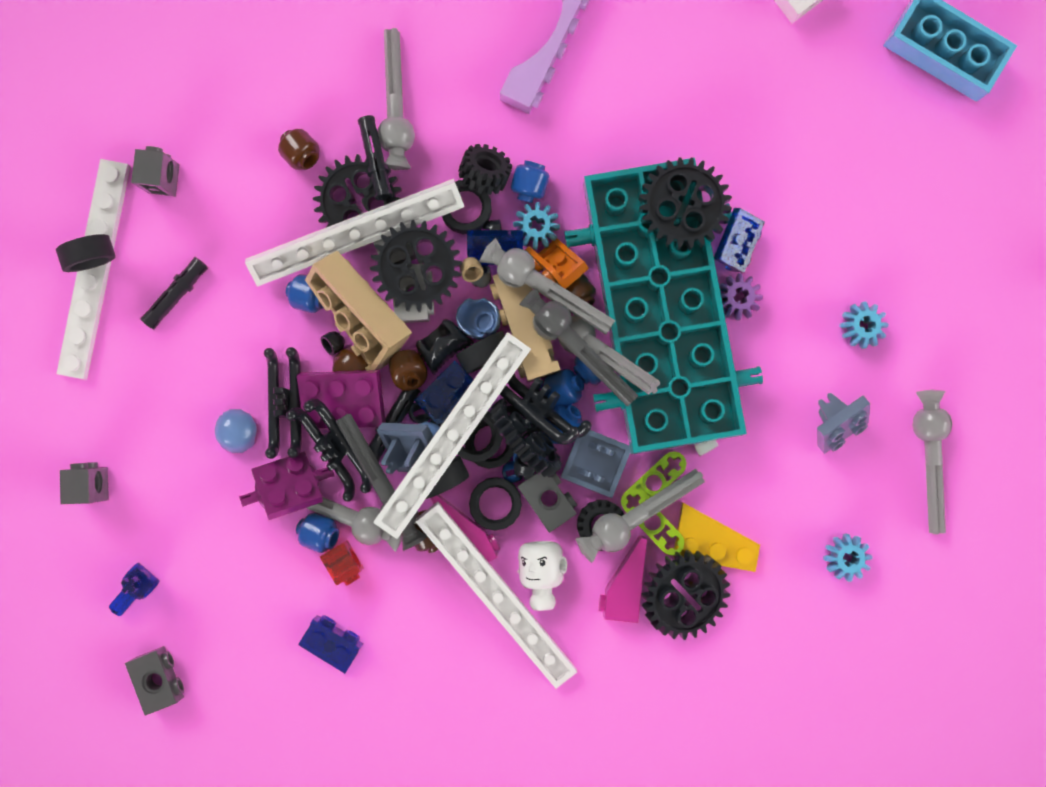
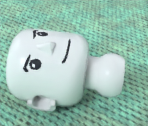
[517,541,567,611]

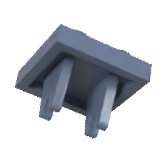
[817,393,871,454]
[377,423,433,474]
[560,430,631,498]

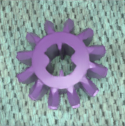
[719,273,763,321]

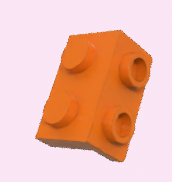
[525,238,589,289]

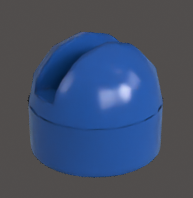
[502,461,523,483]

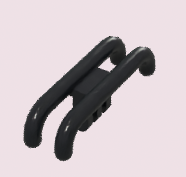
[264,347,302,459]
[499,373,592,445]
[286,398,372,502]

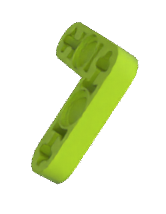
[621,451,687,556]

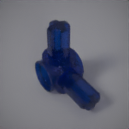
[109,562,160,616]

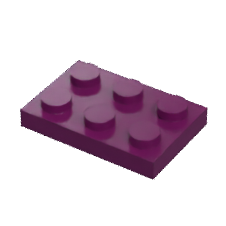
[297,370,386,429]

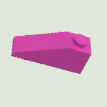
[431,495,500,562]
[598,536,647,623]

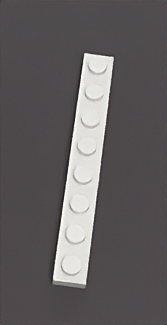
[56,159,131,380]
[245,179,465,287]
[373,332,531,539]
[416,502,578,689]

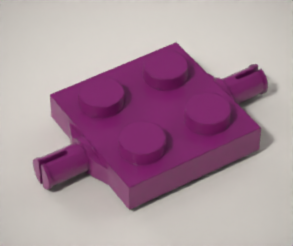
[239,451,335,520]

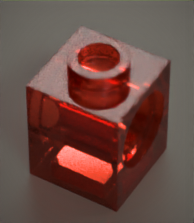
[320,540,364,586]

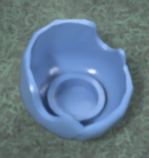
[455,298,501,340]
[214,409,257,453]

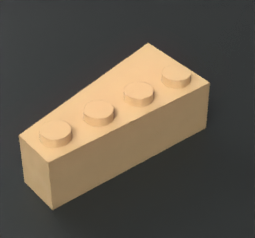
[305,251,412,370]
[489,274,561,382]

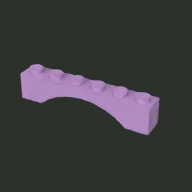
[500,0,590,114]

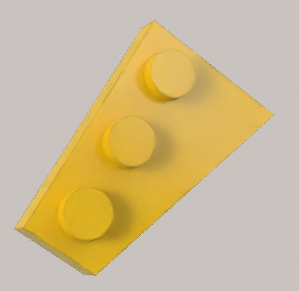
[673,502,760,572]

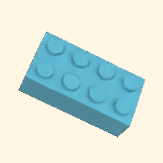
[883,0,1018,102]

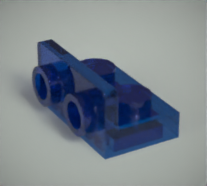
[714,208,765,273]
[467,230,523,267]
[414,360,474,424]
[298,615,364,674]

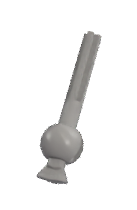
[377,28,415,170]
[480,238,615,334]
[558,315,660,395]
[912,389,953,534]
[575,469,705,563]
[307,497,402,552]

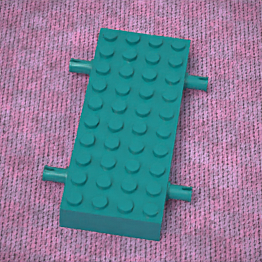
[564,158,763,455]

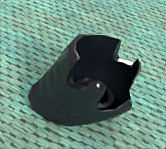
[416,319,474,375]

